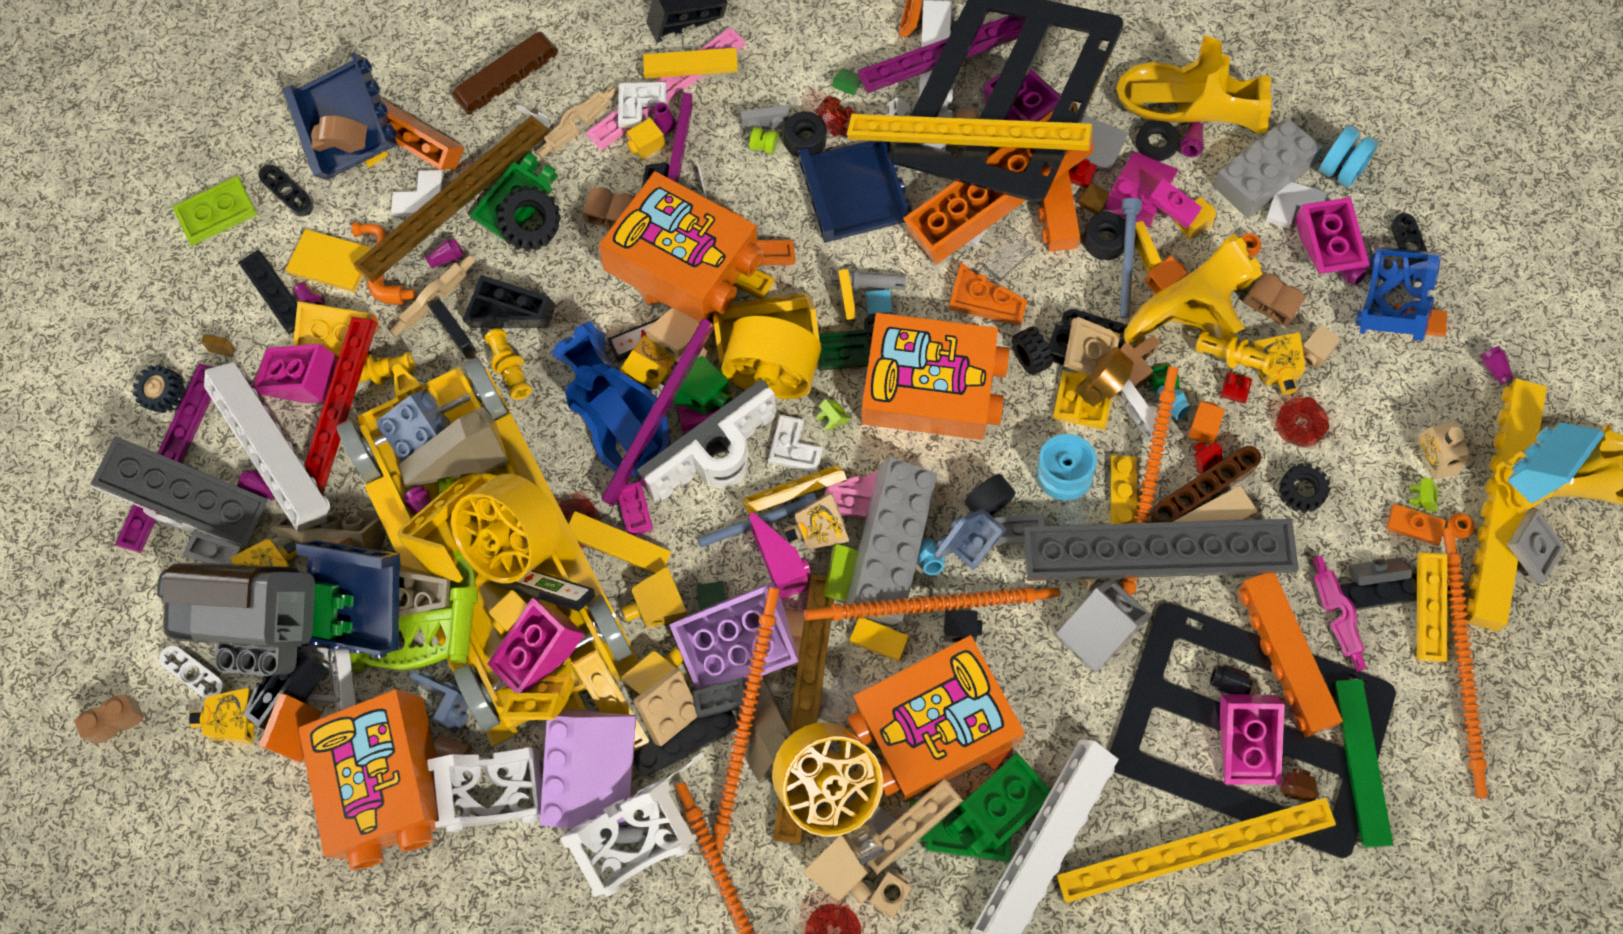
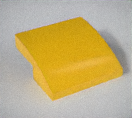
[1053,371,1113,430]
[501,676,575,720]

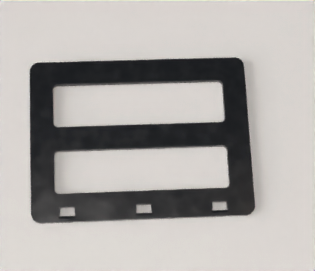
[892,0,1124,202]
[1110,603,1396,859]

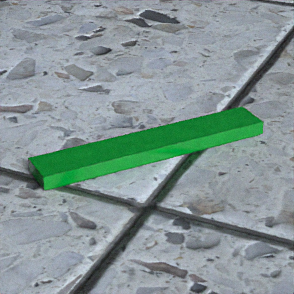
[1333,679,1393,849]

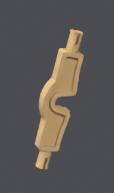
[535,85,619,159]
[389,255,476,338]

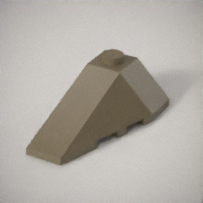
[399,407,509,487]
[271,510,386,551]
[399,565,451,617]
[738,675,794,783]

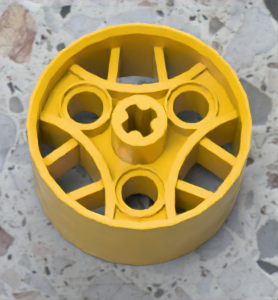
[721,316,822,399]
[451,474,561,583]
[772,722,883,836]

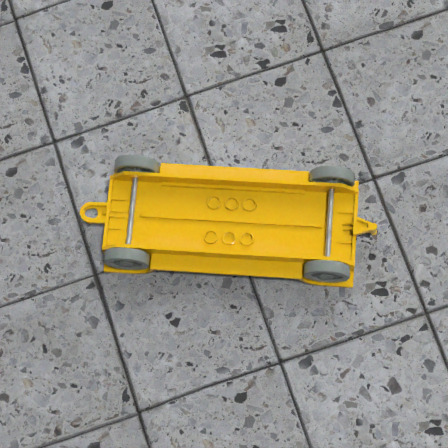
[337,357,640,747]

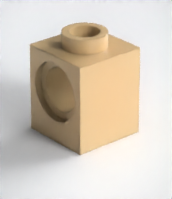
[1302,324,1341,370]
[869,872,912,919]

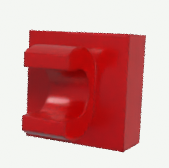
[1069,159,1097,188]
[1220,372,1252,404]
[1192,441,1223,475]

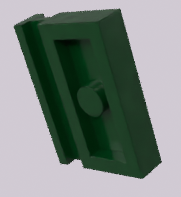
[819,329,870,371]

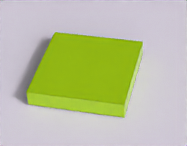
[823,544,858,602]

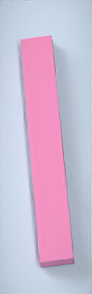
[586,27,746,151]

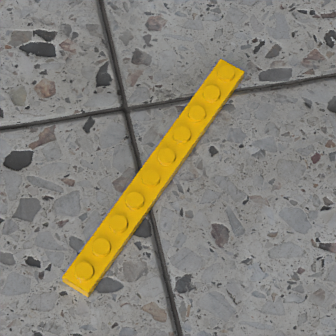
[847,114,1093,151]
[1056,797,1336,904]

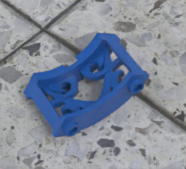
[1356,247,1442,341]

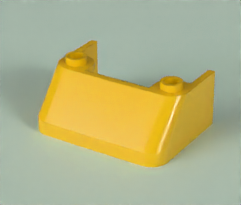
[713,293,819,363]
[397,473,496,583]

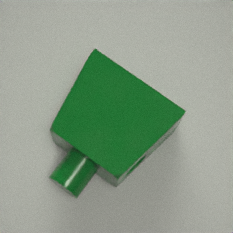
[673,356,733,415]

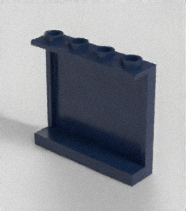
[282,52,398,180]
[798,141,912,243]
[296,540,400,658]

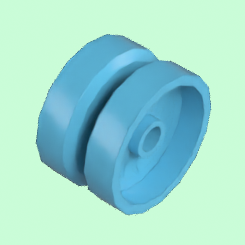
[1319,125,1379,189]
[1036,434,1097,501]

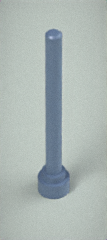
[1120,198,1142,319]
[698,492,817,547]

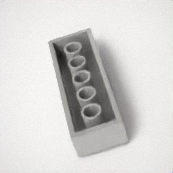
[845,457,938,626]

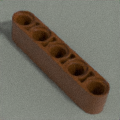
[452,32,558,115]
[1151,446,1261,523]

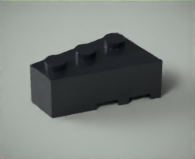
[646,0,728,43]
[463,275,556,328]
[243,646,328,730]

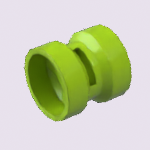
[749,127,778,155]

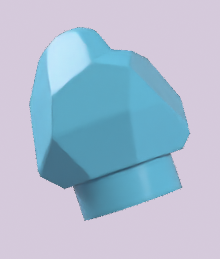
[1156,386,1191,420]
[917,538,946,575]

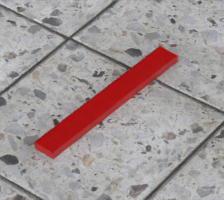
[304,316,377,496]

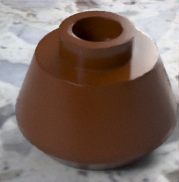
[1280,769,1319,802]

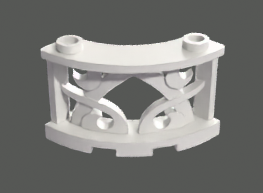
[427,747,542,833]
[560,779,697,897]

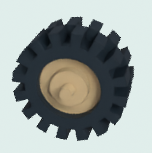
[133,365,185,413]

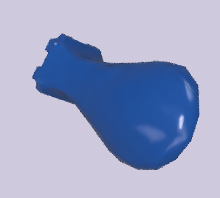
[551,321,670,476]

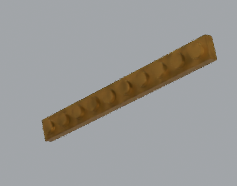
[353,115,549,283]
[773,574,835,845]

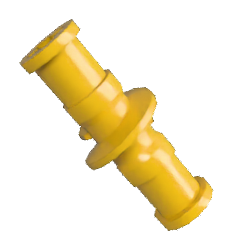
[484,329,532,400]
[1196,331,1277,375]
[359,352,415,386]

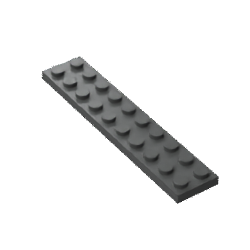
[1023,519,1299,581]

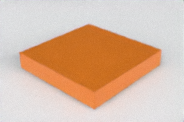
[259,693,322,763]

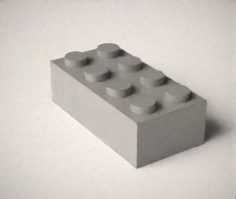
[1214,118,1323,218]

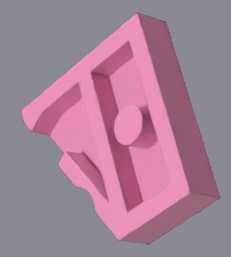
[825,471,878,520]

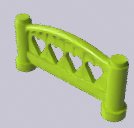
[348,588,478,672]

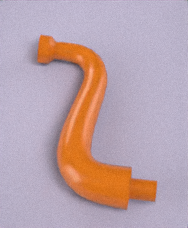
[352,222,416,305]

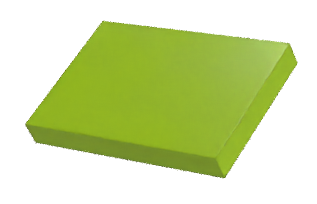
[172,175,258,246]

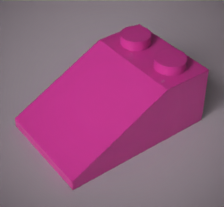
[1105,151,1178,228]
[1295,197,1369,274]
[252,344,339,403]
[749,513,811,600]
[487,598,585,693]
[1220,694,1284,785]

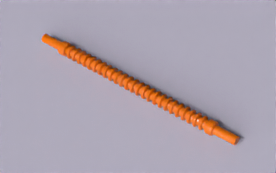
[1120,367,1178,596]
[1443,528,1488,799]
[804,586,1059,621]
[713,587,780,856]
[675,782,757,934]

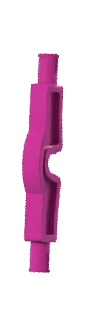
[1312,556,1367,672]

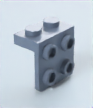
[377,389,451,462]
[934,509,1006,570]
[409,671,469,734]

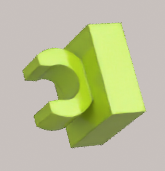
[816,399,851,430]
[1409,478,1438,512]

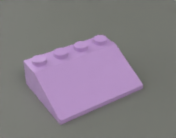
[669,581,799,689]
[540,709,636,828]

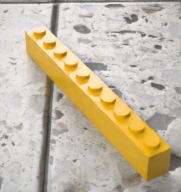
[1464,378,1547,632]

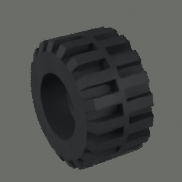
[497,185,561,252]

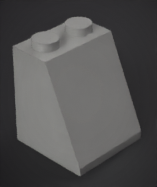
[1056,579,1152,671]

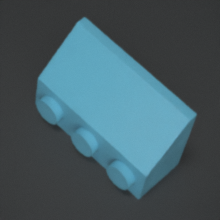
[1507,422,1605,504]

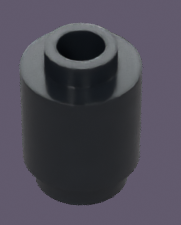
[1209,664,1253,695]

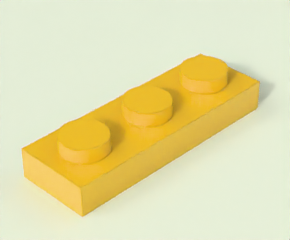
[1110,455,1138,524]

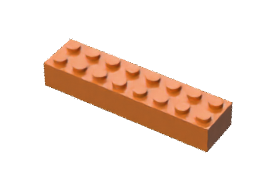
[903,111,1094,265]

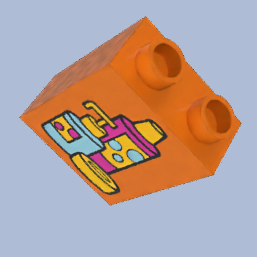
[599,171,763,323]
[862,313,1010,440]
[846,635,1025,803]
[298,689,439,870]

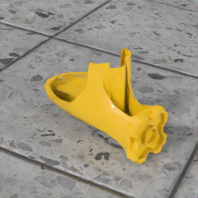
[1116,35,1272,134]
[1124,234,1262,344]
[1495,424,1623,513]

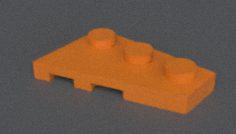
[948,263,1028,326]

